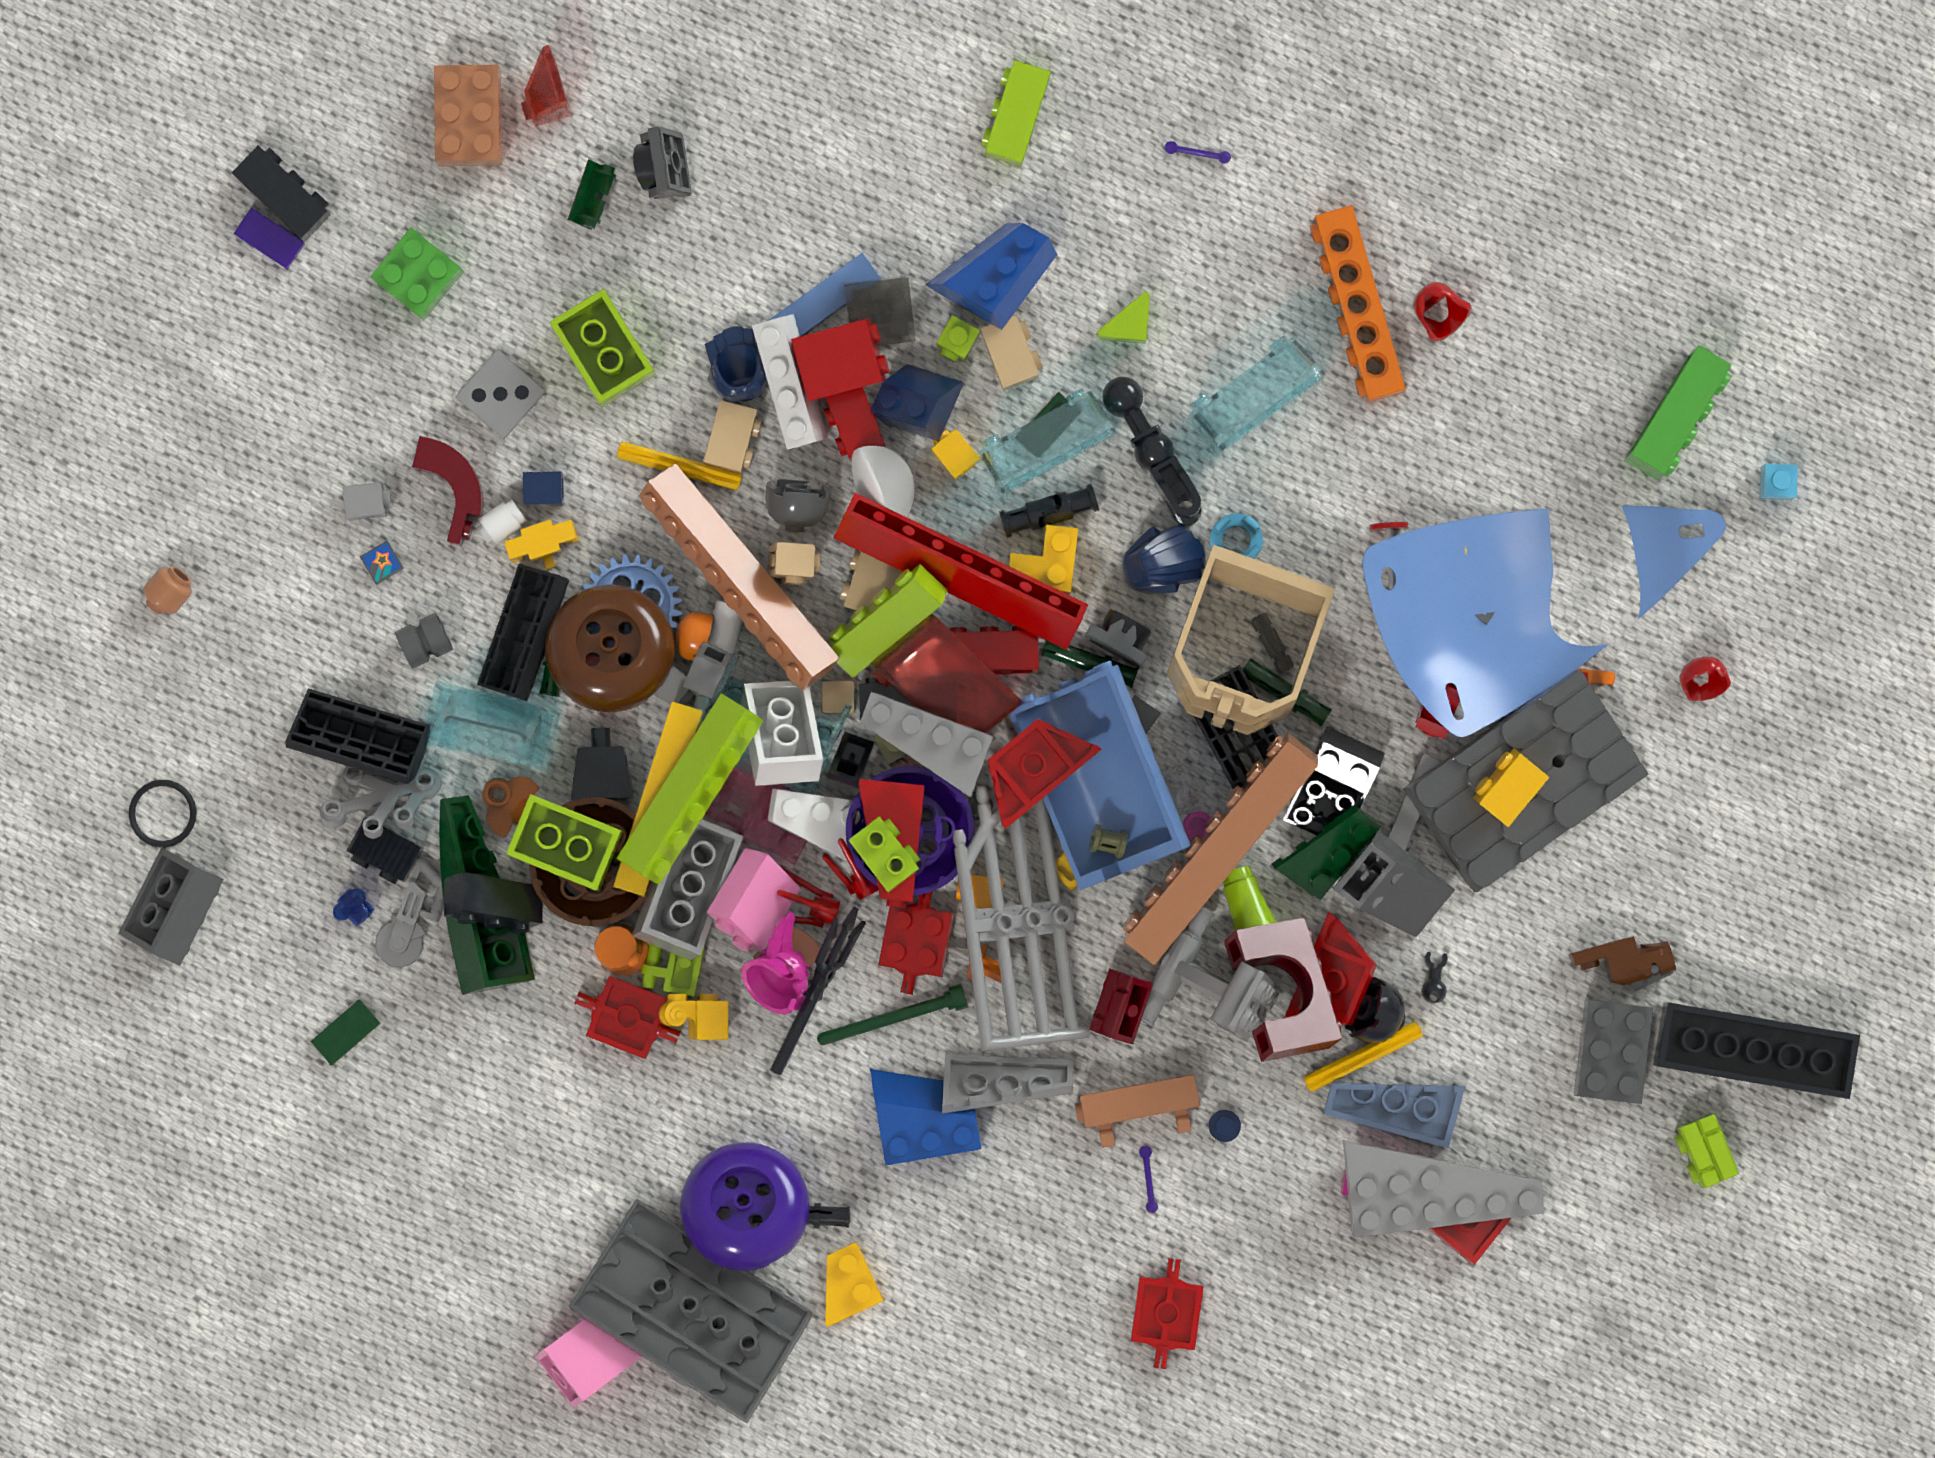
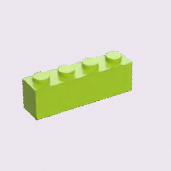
[828,564,947,678]

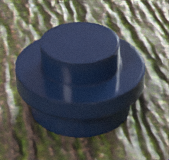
[1208,1110,1241,1142]

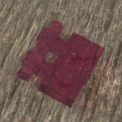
[705,767,778,839]

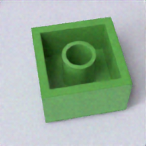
[370,227,464,321]

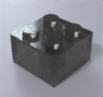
[844,275,916,346]

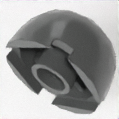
[765,479,830,533]

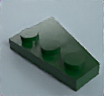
[1271,805,1381,900]

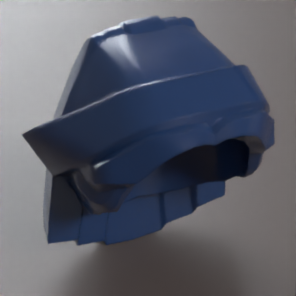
[704,326,768,402]
[1122,525,1205,594]

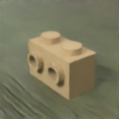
[767,542,820,586]

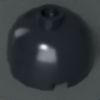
[1345,977,1405,1043]

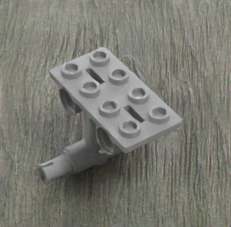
[1141,907,1279,1042]

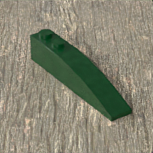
[439,795,535,995]

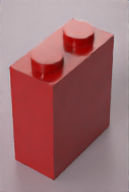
[791,318,889,402]

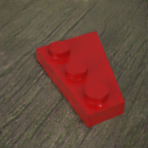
[1428,1218,1511,1265]

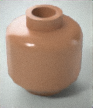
[143,566,192,614]

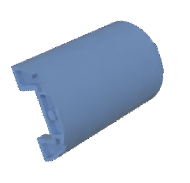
[1008,661,1191,890]

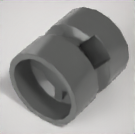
[395,612,454,669]

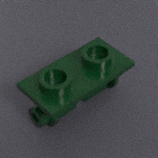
[567,159,616,230]

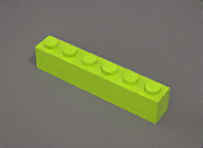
[617,693,764,885]

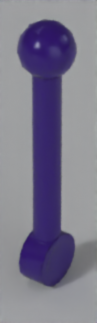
[1165,141,1231,164]
[1139,1146,1158,1213]

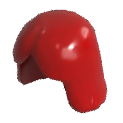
[1413,282,1472,342]

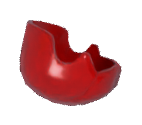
[1679,656,1731,701]

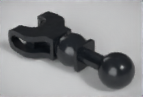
[1102,376,1202,526]

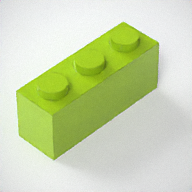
[981,60,1051,167]

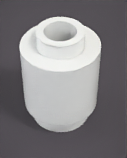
[477,500,527,545]

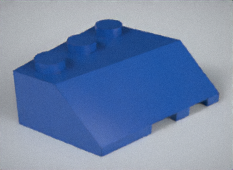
[926,223,1058,330]
[870,1069,981,1166]

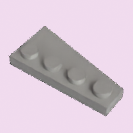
[860,691,993,797]
[942,1054,1074,1114]

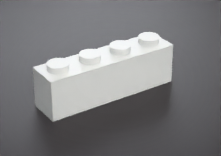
[752,314,828,450]

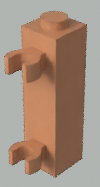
[1074,1074,1200,1148]

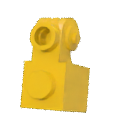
[659,994,728,1040]

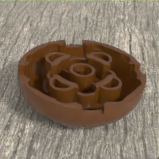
[545,584,675,713]
[529,797,653,927]

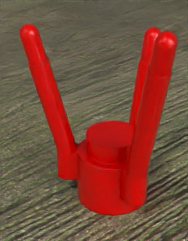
[822,838,878,900]
[777,866,840,928]

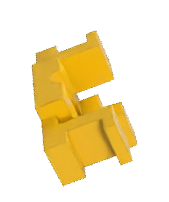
[504,519,579,570]

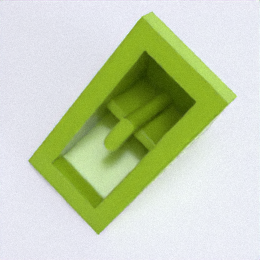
[1096,291,1150,344]

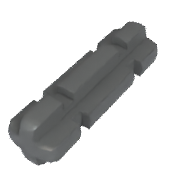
[1251,613,1294,674]

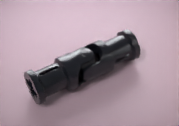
[999,484,1099,538]

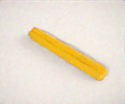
[617,442,742,490]
[1303,1022,1423,1091]

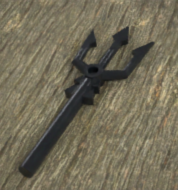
[770,907,866,1075]

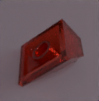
[521,45,572,127]

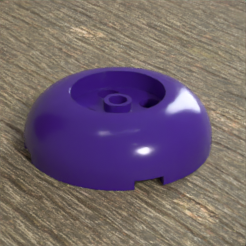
[846,766,975,895]
[680,1142,810,1271]

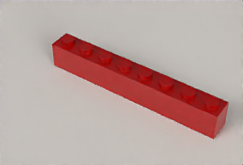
[833,493,1088,650]

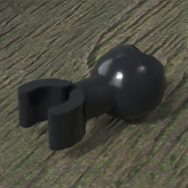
[1421,952,1448,1004]

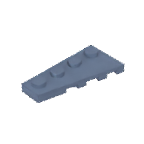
[1323,1083,1465,1148]

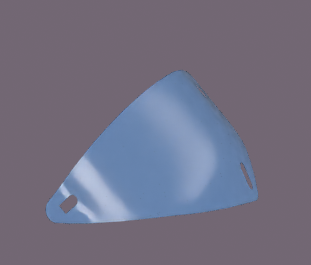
[1362,506,1726,737]

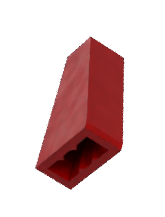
[859,779,925,908]

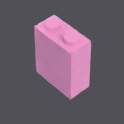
[707,848,801,952]

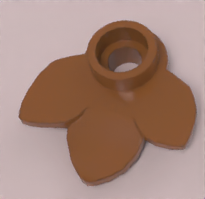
[482,776,540,838]

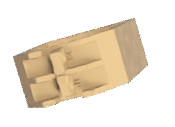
[1167,544,1335,735]

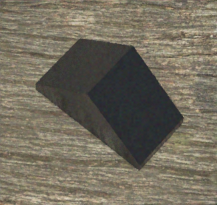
[827,731,875,789]

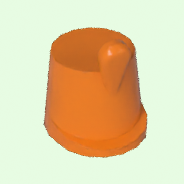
[594,923,648,975]

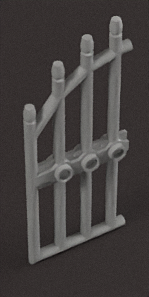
[953,786,1090,1052]

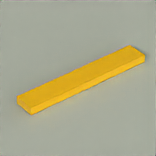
[613,701,703,897]

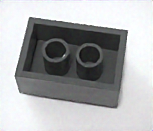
[1574,999,1653,1104]

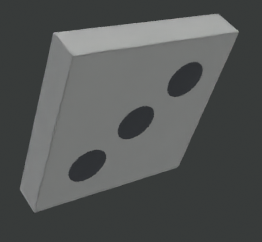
[455,349,546,440]

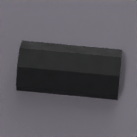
[477,564,569,702]
[1194,665,1278,789]
[285,688,430,784]

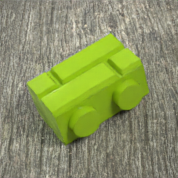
[1674,1113,1740,1188]

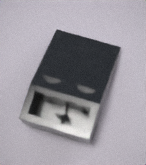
[1283,726,1385,836]

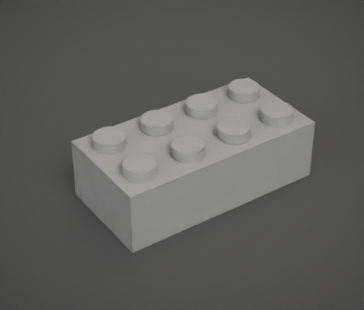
[632,819,743,960]

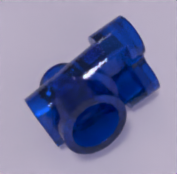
[333,888,375,927]

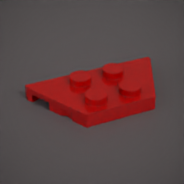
[987,719,1102,829]
[1284,912,1377,1025]

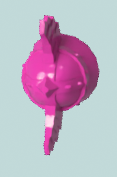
[741,911,810,1015]

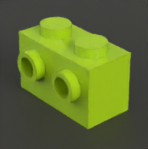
[849,816,920,893]

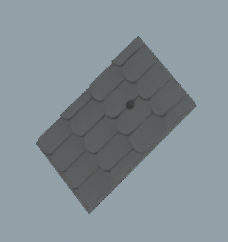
[1403,669,1649,892]
[569,1199,813,1424]

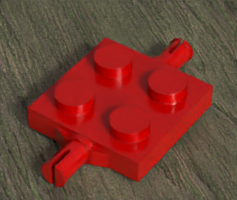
[878,891,955,995]
[574,976,681,1059]
[1130,1258,1204,1369]

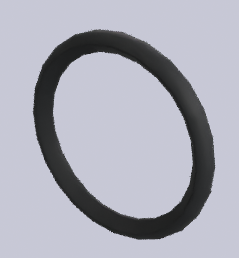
[129,779,197,848]

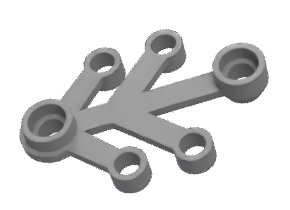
[320,766,442,839]

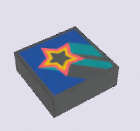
[360,541,404,585]

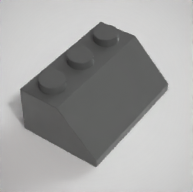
[118,847,224,966]

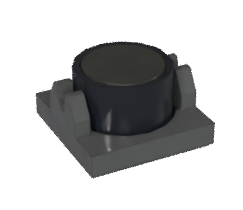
[633,126,692,199]
[1085,609,1152,669]

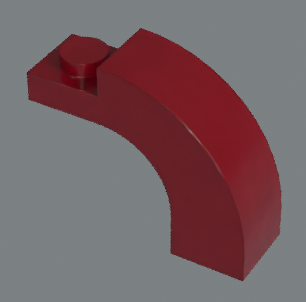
[412,436,484,546]

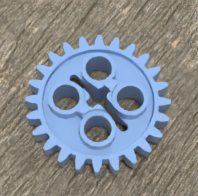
[582,554,683,658]

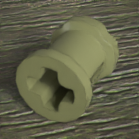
[1089,824,1128,859]

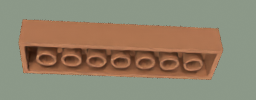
[1123,732,1318,965]

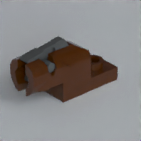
[1569,936,1676,991]

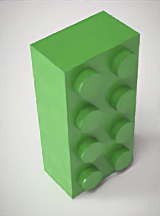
[1624,345,1732,480]

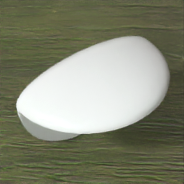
[852,446,915,517]

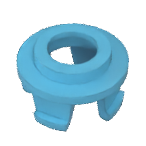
[1210,514,1263,559]

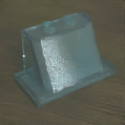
[426,681,562,773]

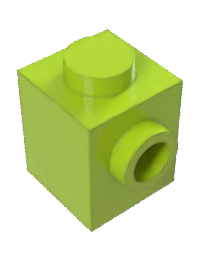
[936,315,980,363]

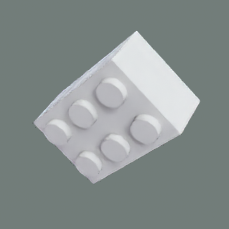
[741,681,823,786]

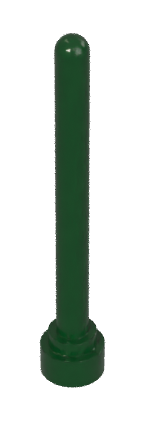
[817,983,969,1045]

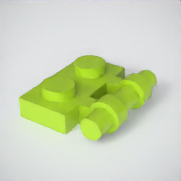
[640,941,706,997]

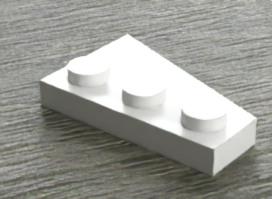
[768,788,863,863]

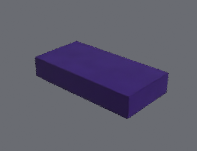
[233,207,305,270]

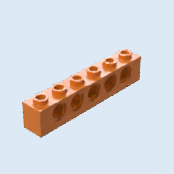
[1310,205,1406,403]

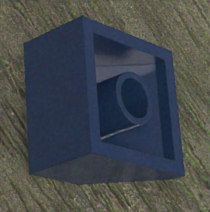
[871,364,964,442]

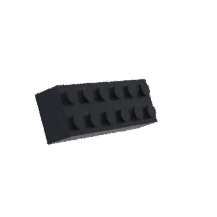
[1653,1002,1860,1099]

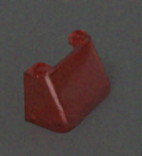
[870,614,1022,733]

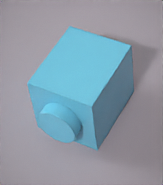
[1760,464,1798,500]

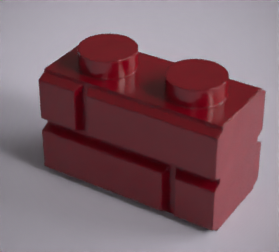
[1089,968,1154,1044]

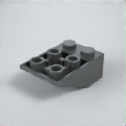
[1333,830,1455,937]

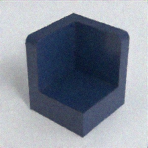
[523,471,564,506]

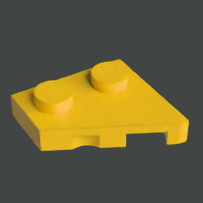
[825,1242,884,1327]

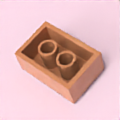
[434,64,502,167]

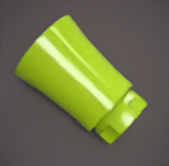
[1222,865,1277,931]

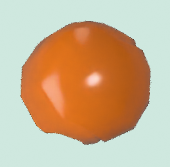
[674,612,713,660]

